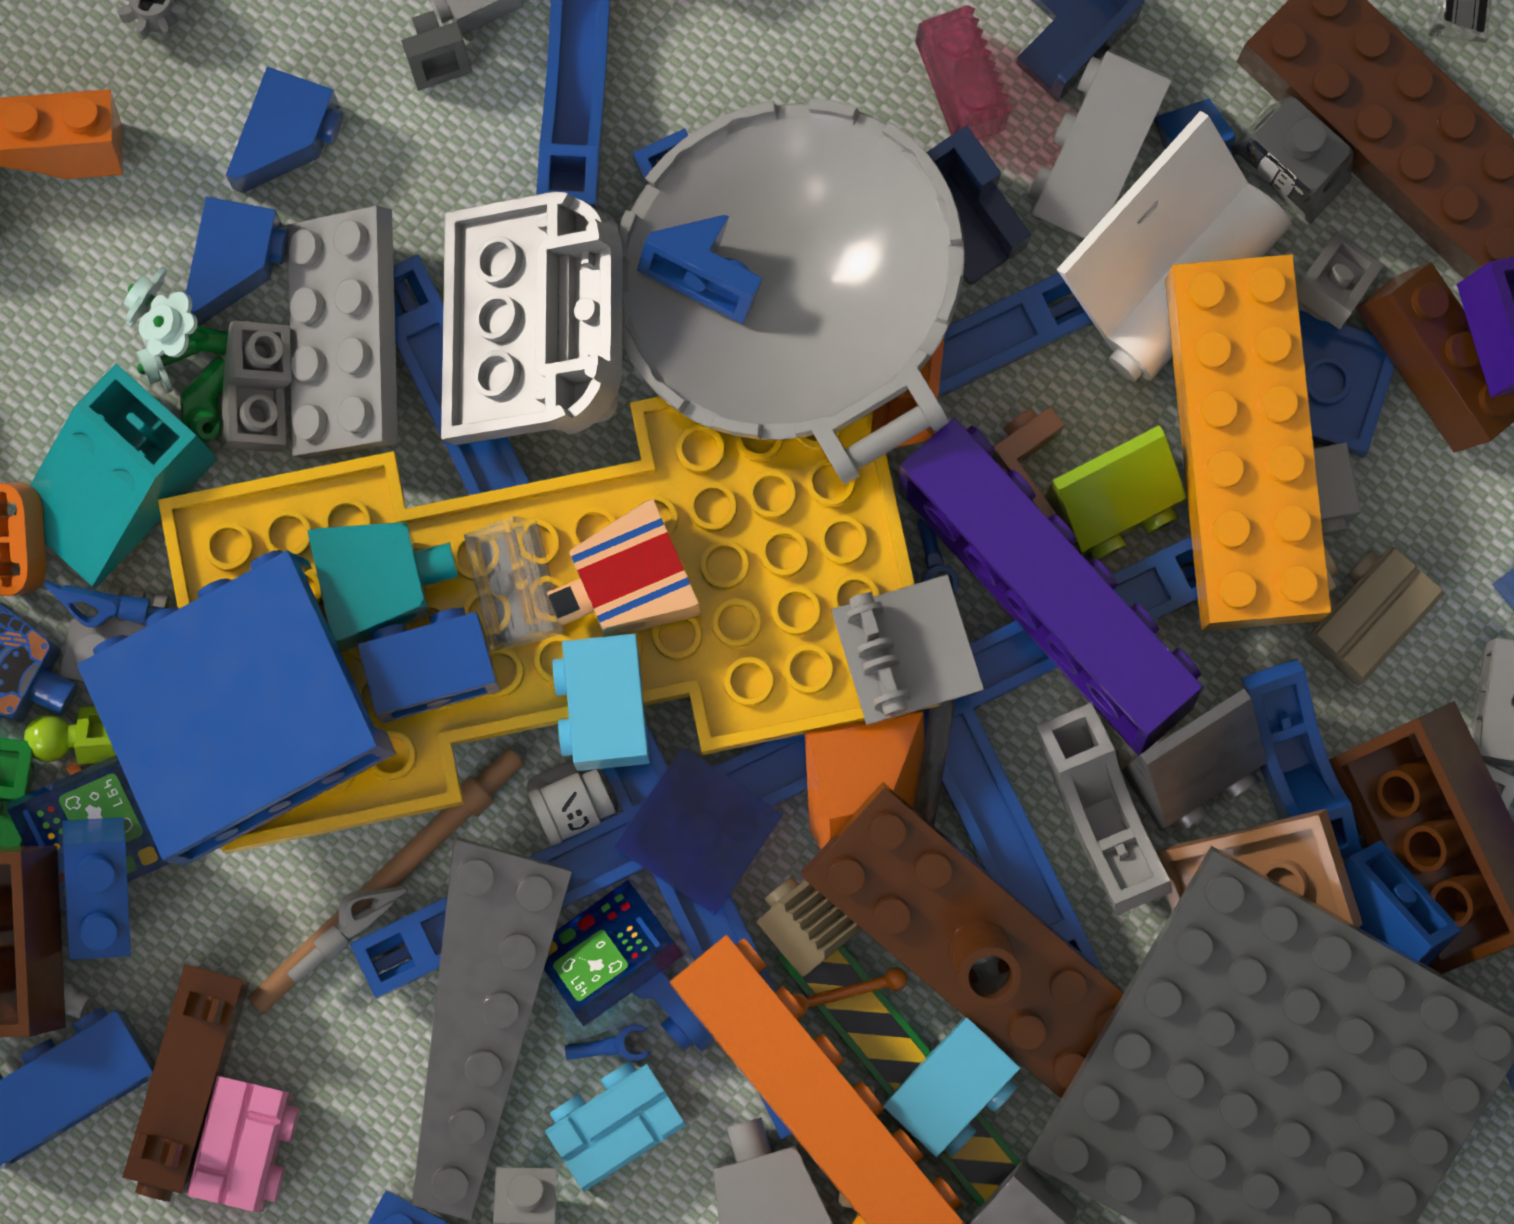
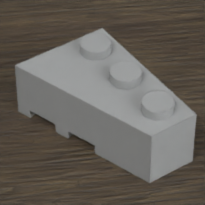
[1027,48,1174,238]

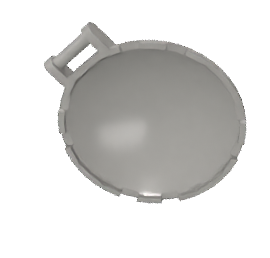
[618,98,965,485]

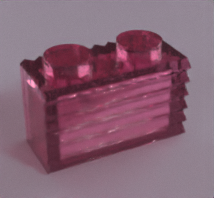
[915,5,1013,140]

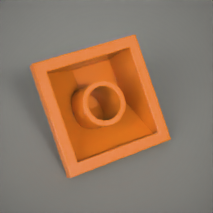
[804,710,927,849]

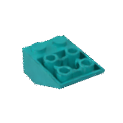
[14,363,218,589]

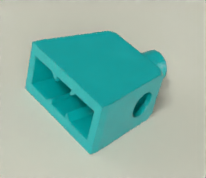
[307,522,459,652]

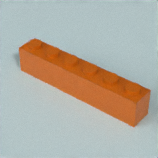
[669,935,964,1224]

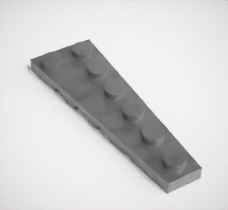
[412,837,572,1221]

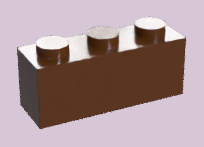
[1355,262,1514,453]

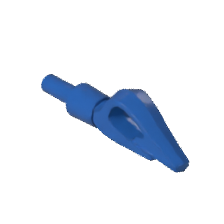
[44,580,166,628]

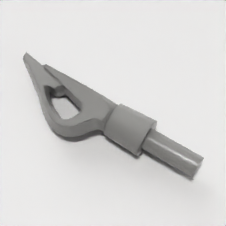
[287,885,408,984]

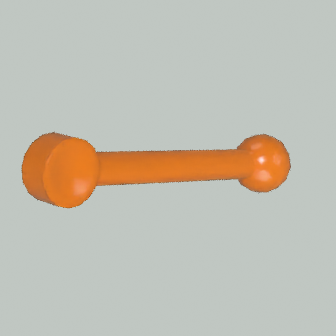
[791,967,908,1013]

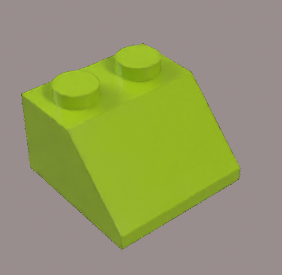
[1044,425,1187,561]

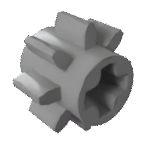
[117,0,190,40]

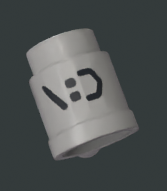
[527,759,616,847]

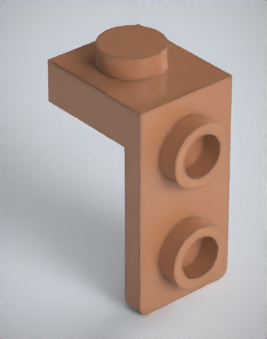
[991,406,1065,518]

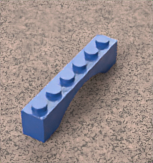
[536,0,611,210]

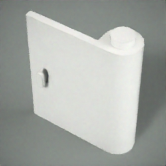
[1057,111,1292,382]

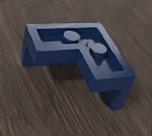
[1016,0,1145,102]
[926,125,1032,285]

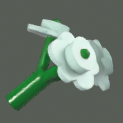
[124,267,228,394]

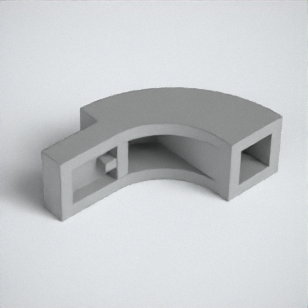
[1036,702,1173,915]

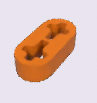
[0,482,46,596]

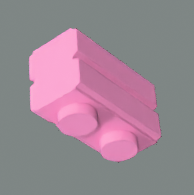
[187,1076,300,1212]

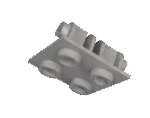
[831,574,984,725]

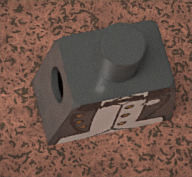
[1231,96,1353,224]

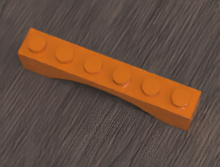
[0,89,123,179]

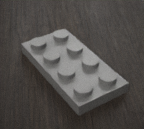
[287,205,398,459]

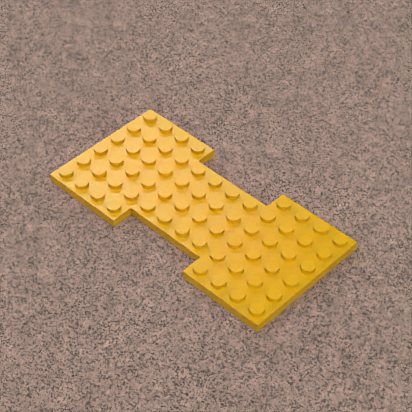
[158,396,940,854]

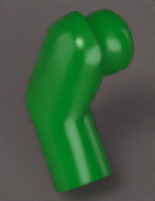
[180,355,225,443]

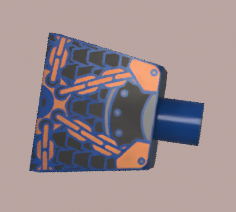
[0,603,78,723]

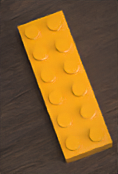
[1165,254,1331,632]

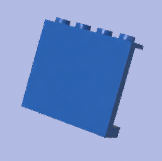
[77,550,397,866]

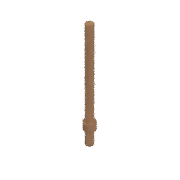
[247,747,525,1014]

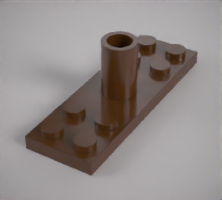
[801,782,1125,1098]

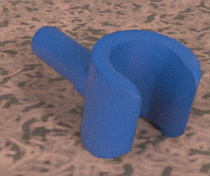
[917,518,959,594]
[565,1024,651,1062]

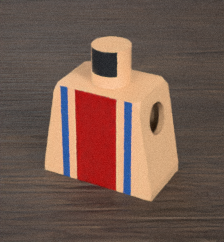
[547,499,701,637]

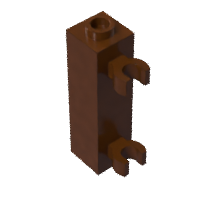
[122,964,250,1202]

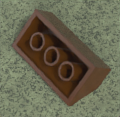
[1329,701,1514,974]

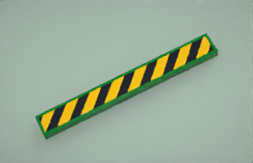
[776,945,1021,1207]

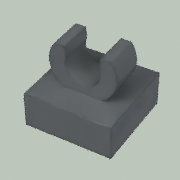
[401,10,473,91]

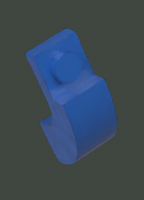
[1241,658,1362,858]

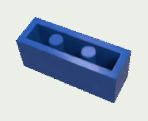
[0,1007,156,1169]

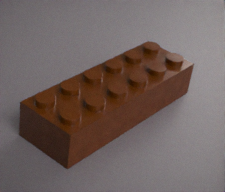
[1236,0,1514,279]

